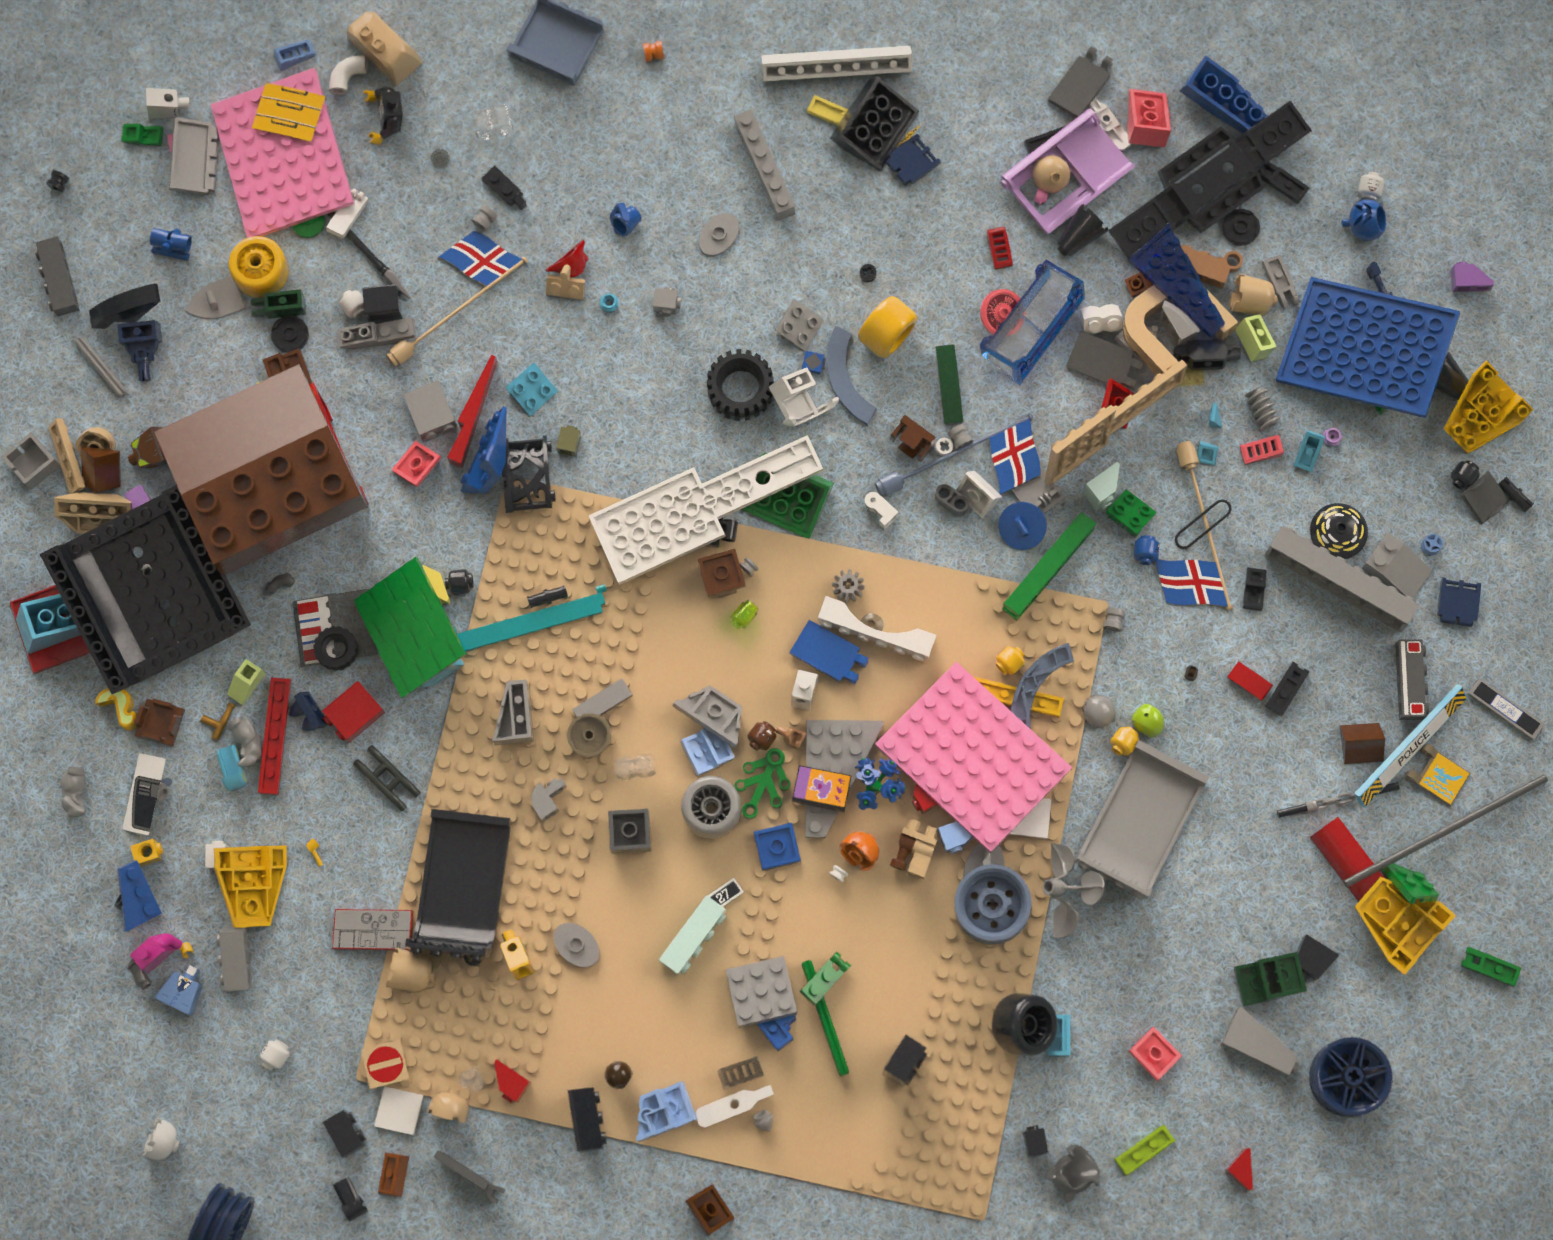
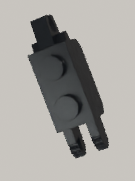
[1173,339,1241,371]

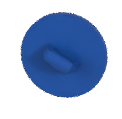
[998,502,1047,550]

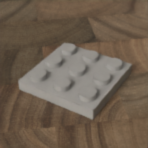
[726,956,798,1028]

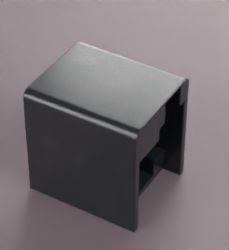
[362,284,403,324]

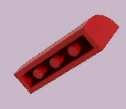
[1310,817,1384,902]

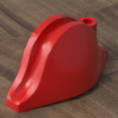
[545,240,589,278]

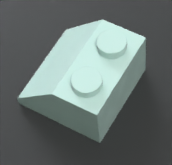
[1083,462,1120,511]

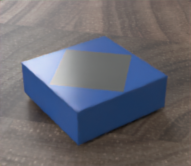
[802,351,825,374]

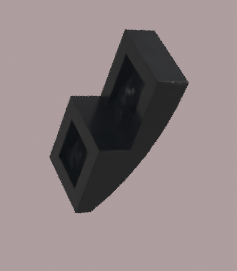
[1242,567,1267,611]

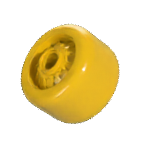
[228,236,289,298]
[858,296,918,358]

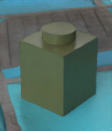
[556,425,581,457]

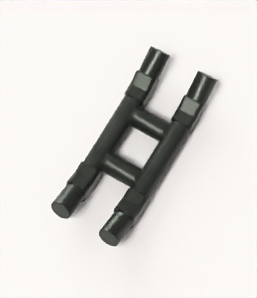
[353,745,421,812]

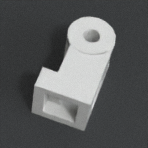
[865,492,898,530]

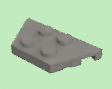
[672,686,742,748]

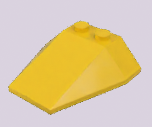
[214,845,287,928]
[1355,877,1456,975]

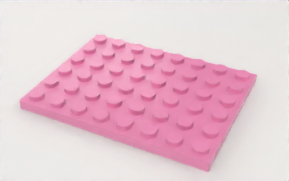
[211,68,355,238]
[875,662,1072,853]

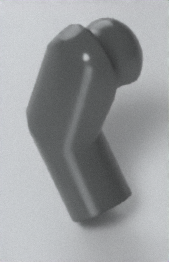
[266,573,295,594]

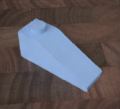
[938,821,973,854]

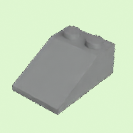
[1362,533,1432,598]

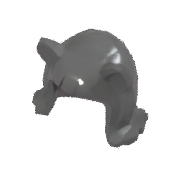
[1045,1144,1100,1203]

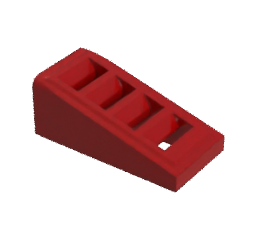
[986,226,1013,269]

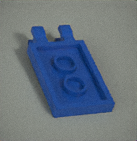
[789,620,869,685]

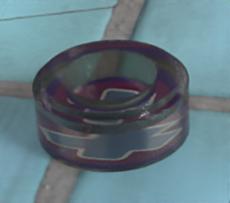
[431,149,450,169]

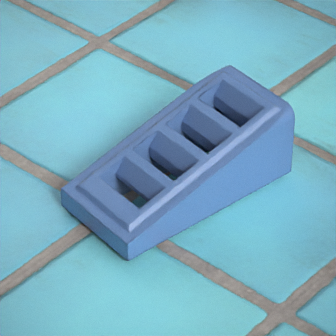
[273,39,316,71]

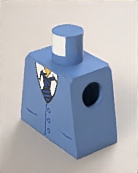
[155,965,203,1016]

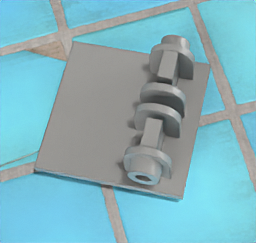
[775,299,824,351]
[1011,468,1066,514]

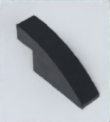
[89,284,160,329]

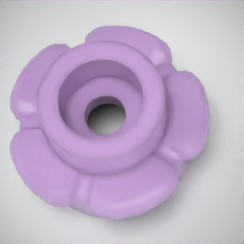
[1323,428,1342,446]

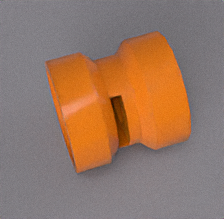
[643,41,664,62]

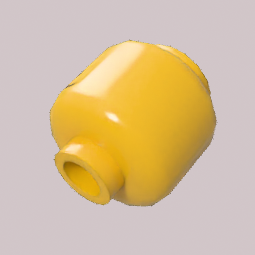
[996,646,1025,675]
[1110,726,1139,756]

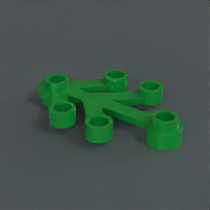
[735,748,791,819]

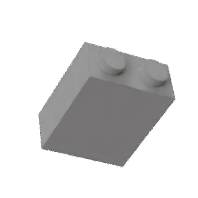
[403,380,457,440]

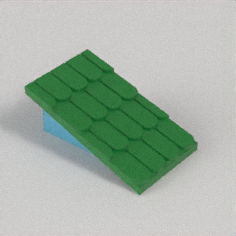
[354,557,466,698]

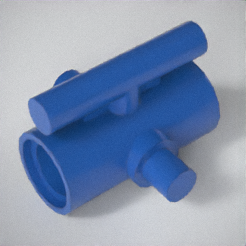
[150,228,192,261]

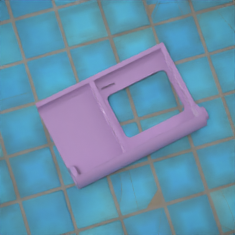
[1000,109,1135,234]

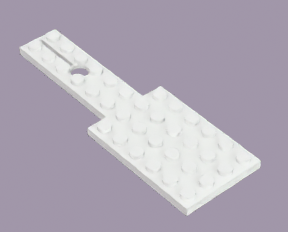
[589,435,824,585]

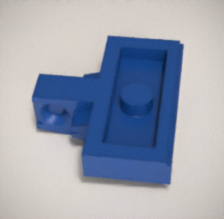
[756,1015,796,1052]

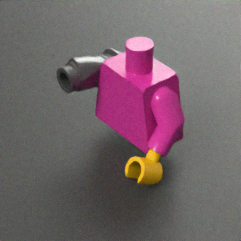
[127,933,194,990]

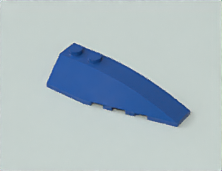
[1179,55,1267,133]

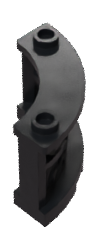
[502,435,556,513]

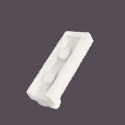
[326,189,368,239]

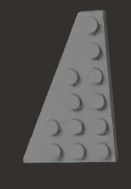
[805,720,883,838]

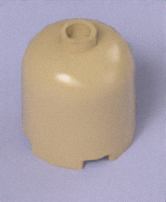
[1229,274,1277,316]
[386,947,435,992]

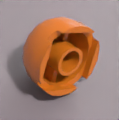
[839,832,880,871]

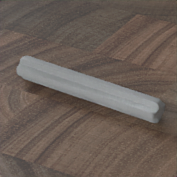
[75,337,127,397]

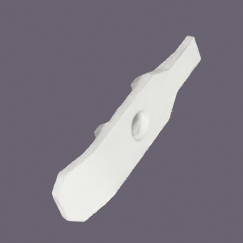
[1090,97,1132,151]
[696,1085,774,1128]

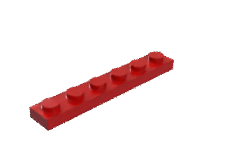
[258,677,292,795]

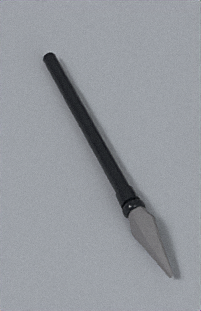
[327,212,411,299]

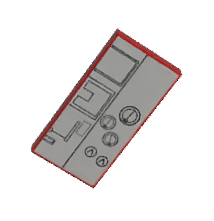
[332,909,414,951]

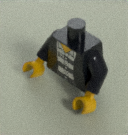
[363,87,403,145]

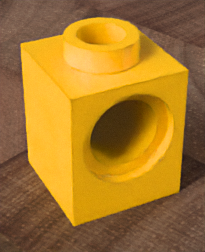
[130,839,164,867]

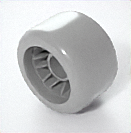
[681,776,742,839]

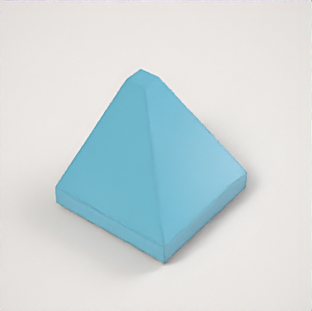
[1208,403,1222,428]
[1197,441,1219,466]

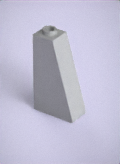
[1221,1006,1299,1076]

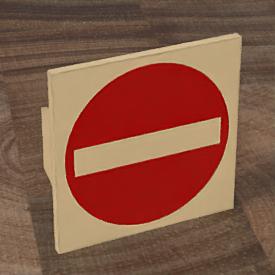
[361,1040,409,1089]

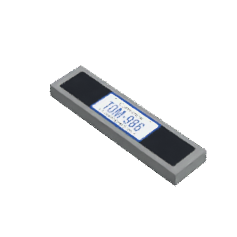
[1467,678,1545,740]

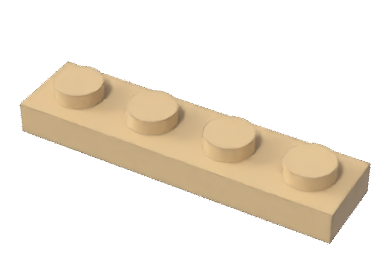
[48,418,85,494]

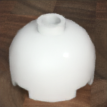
[143,1118,180,1160]

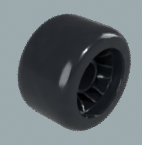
[992,993,1057,1056]

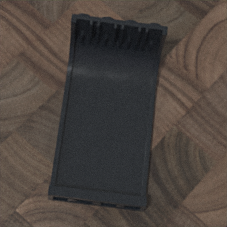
[405,809,512,961]

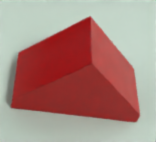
[1225,1148,1253,1190]

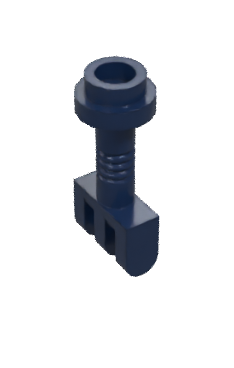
[1366,262,1393,295]

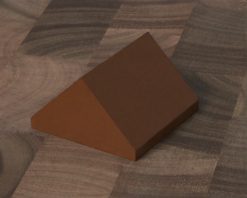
[81,447,121,493]
[1340,723,1385,764]
[685,1184,735,1236]

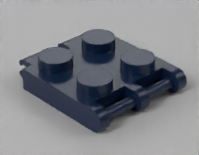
[886,134,941,186]
[1437,577,1481,627]

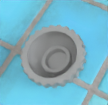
[1083,694,1116,728]

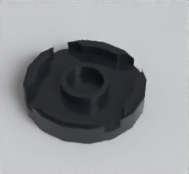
[1222,209,1260,246]
[271,316,309,353]

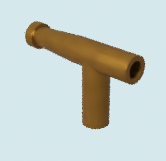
[200,702,236,740]

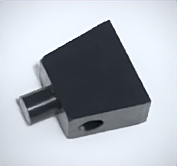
[1297,934,1339,983]

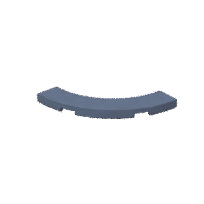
[827,326,877,425]
[1011,643,1074,730]

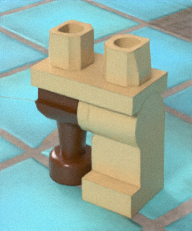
[890,819,938,879]

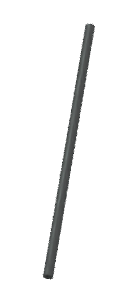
[1343,775,1548,888]

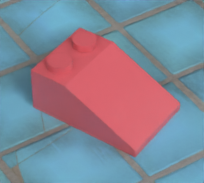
[1127,89,1171,148]

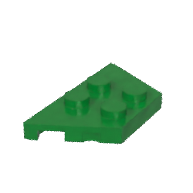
[1380,858,1439,904]

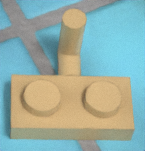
[546,265,585,300]

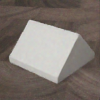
[956,471,1002,518]

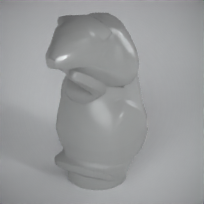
[228,716,262,767]
[61,766,87,817]

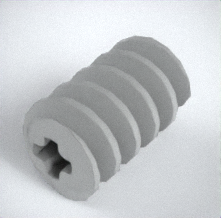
[1245,388,1281,431]

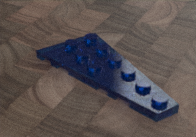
[1129,223,1225,338]

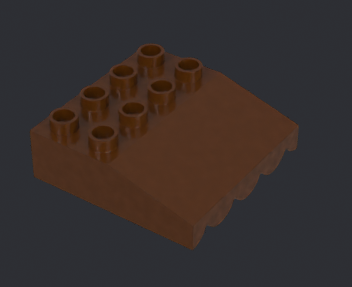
[154,364,368,576]

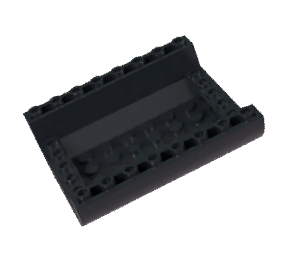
[40,485,251,695]

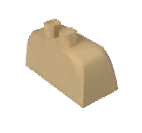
[347,12,422,86]

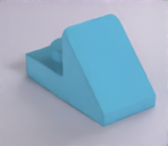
[1294,430,1325,472]

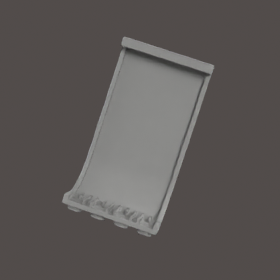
[1075,740,1209,900]

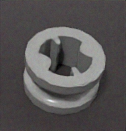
[740,558,759,576]

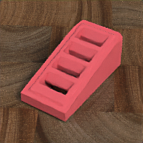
[1240,435,1284,465]

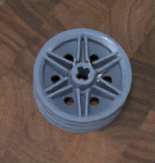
[955,864,1031,944]

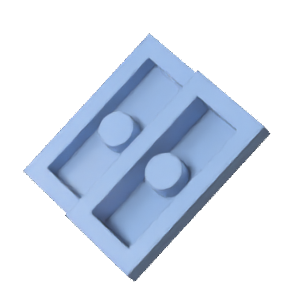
[680,728,735,776]

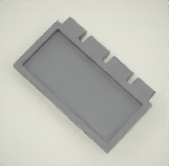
[169,117,219,195]

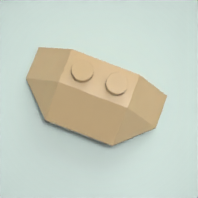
[54,492,132,534]

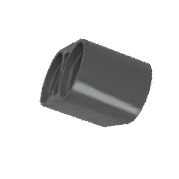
[935,484,969,516]

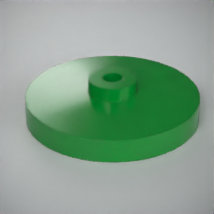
[292,215,325,238]

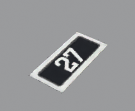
[708,878,744,907]

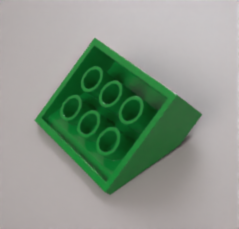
[741,453,834,539]

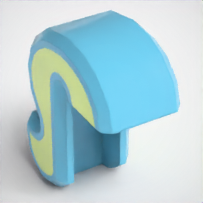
[217,745,247,791]

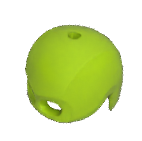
[1131,704,1165,738]

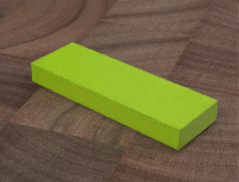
[1114,1124,1176,1176]

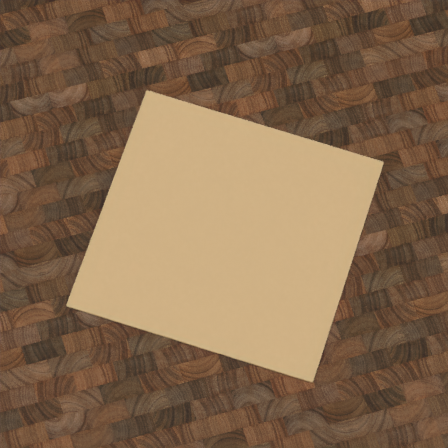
[356,479,1108,1221]

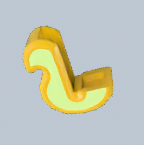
[95,688,137,731]

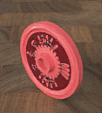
[980,289,1025,337]

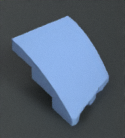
[636,1081,697,1142]

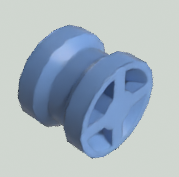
[1421,534,1443,556]

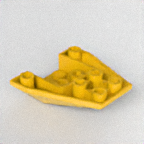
[1443,361,1534,454]

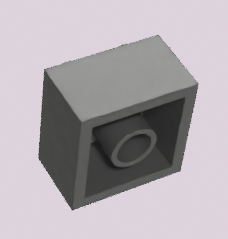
[608,809,651,854]

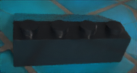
[830,76,919,171]

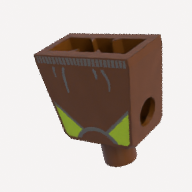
[128,426,168,469]

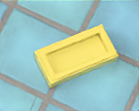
[807,95,848,126]

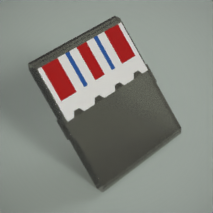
[293,589,377,667]

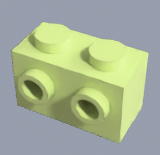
[1236,314,1276,362]

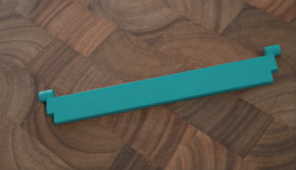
[453,584,607,652]

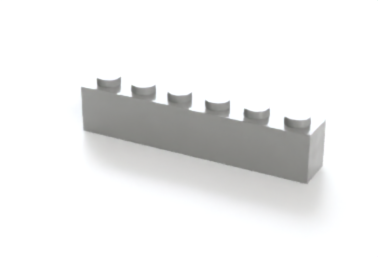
[734,109,795,221]

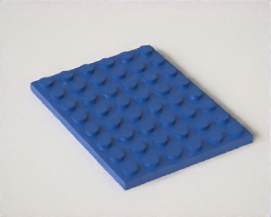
[1276,277,1460,418]

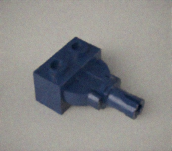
[117,320,162,381]

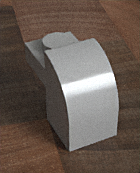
[531,778,567,822]

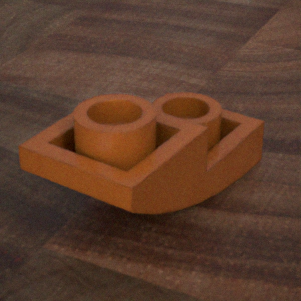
[1124,265,1165,297]

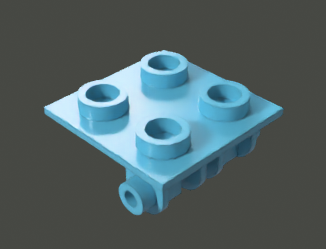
[506,362,558,416]

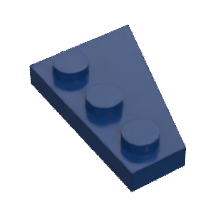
[117,860,162,932]

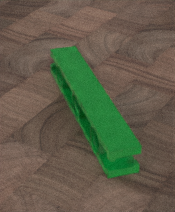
[1002,512,1097,621]

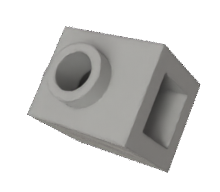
[653,287,681,316]

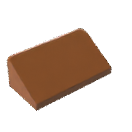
[378,1152,409,1197]

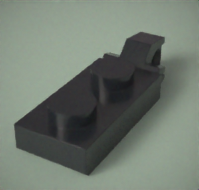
[481,165,527,210]

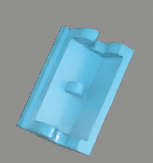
[1047,1015,1070,1057]

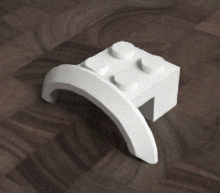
[769,368,839,427]

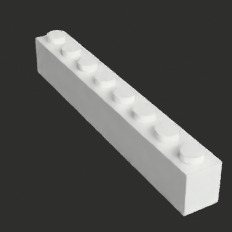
[762,46,912,81]

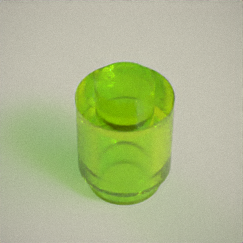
[730,600,759,629]

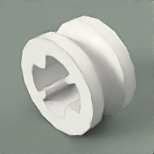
[936,438,953,456]
[829,865,849,883]

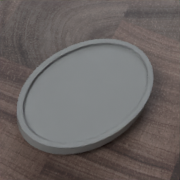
[699,213,739,256]
[554,923,600,967]

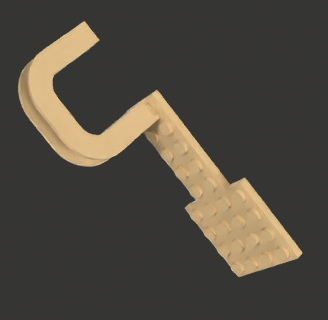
[1044,276,1238,487]

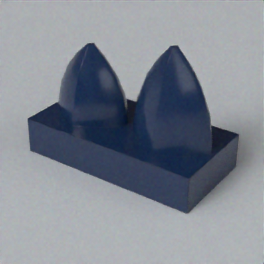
[289,692,328,731]

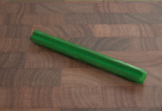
[802,960,849,1076]

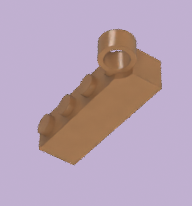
[1151,238,1243,289]

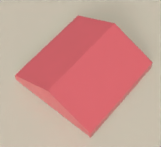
[392,441,441,487]
[1128,1026,1182,1081]

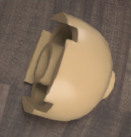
[1032,155,1071,193]
[75,427,116,459]
[427,1089,469,1123]

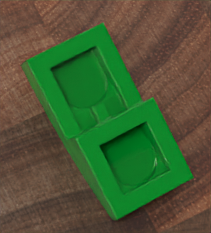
[121,123,164,146]

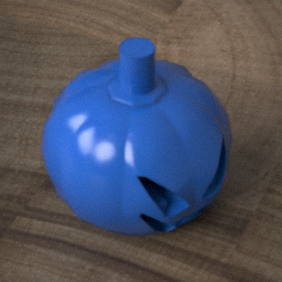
[1342,199,1386,241]

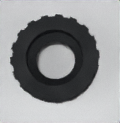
[313,626,358,671]

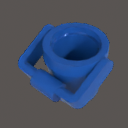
[610,203,642,236]

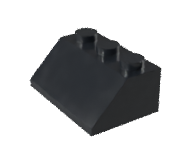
[568,1087,607,1153]

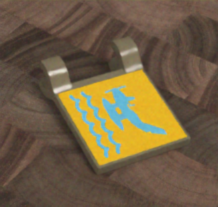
[1404,743,1471,806]

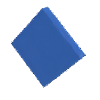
[753,823,801,871]

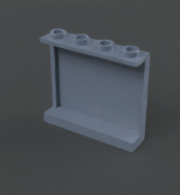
[507,0,604,86]

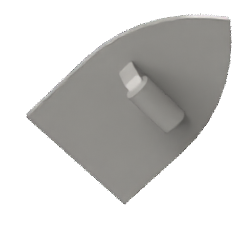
[186,276,246,319]

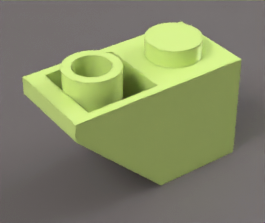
[227,659,266,705]

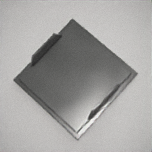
[1460,471,1510,525]

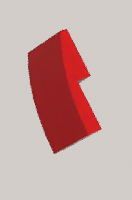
[1227,661,1273,701]

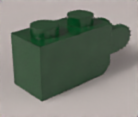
[251,289,306,319]

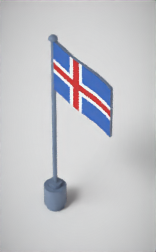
[875,414,1041,497]

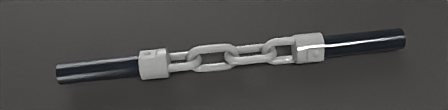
[1277,782,1400,818]

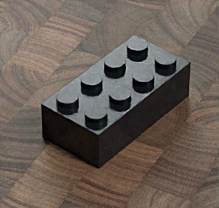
[882,1034,927,1088]

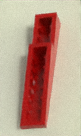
[447,355,497,468]

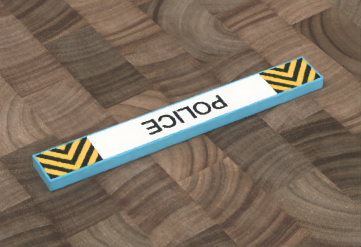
[1354,684,1467,808]

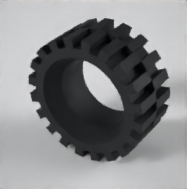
[707,349,774,421]

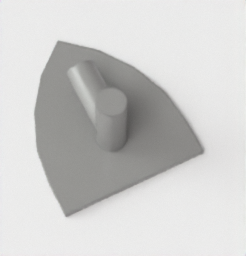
[963,843,1005,876]

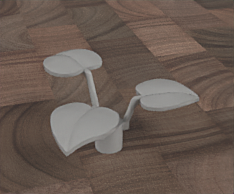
[1042,843,1105,938]

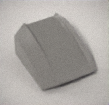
[1159,300,1200,346]

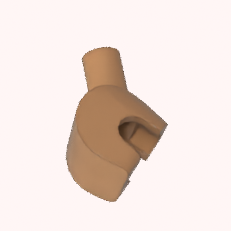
[776,726,806,749]

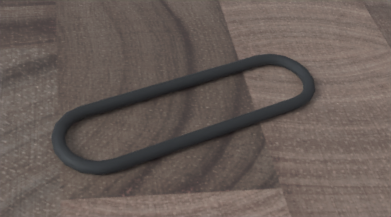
[1175,499,1232,549]

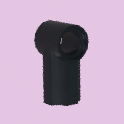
[333,1177,368,1222]

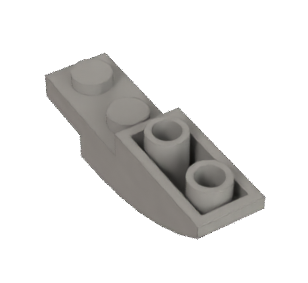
[338,317,416,348]

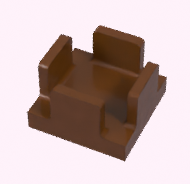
[890,415,936,462]
[698,549,746,598]
[134,698,185,747]

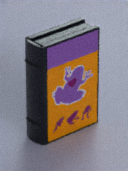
[792,765,852,812]

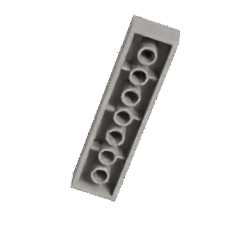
[1265,526,1419,633]

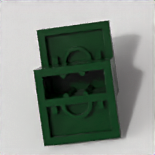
[1234,952,1307,1007]

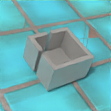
[1,432,61,490]

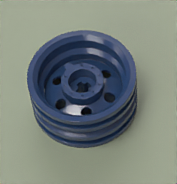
[1309,1037,1393,1117]
[188,1183,255,1240]

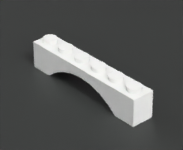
[818,596,936,661]

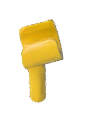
[306,839,323,867]

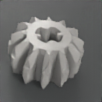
[832,569,865,603]

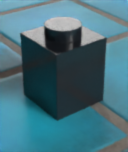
[1023,1125,1049,1157]

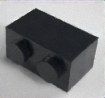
[323,1110,366,1158]

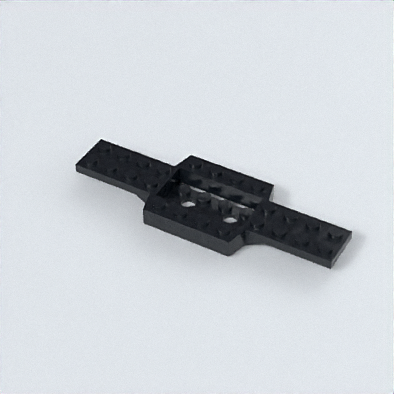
[1108,100,1312,261]

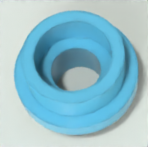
[600,293,619,312]

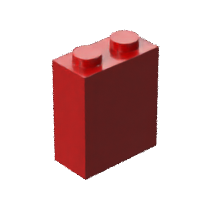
[322,681,385,743]

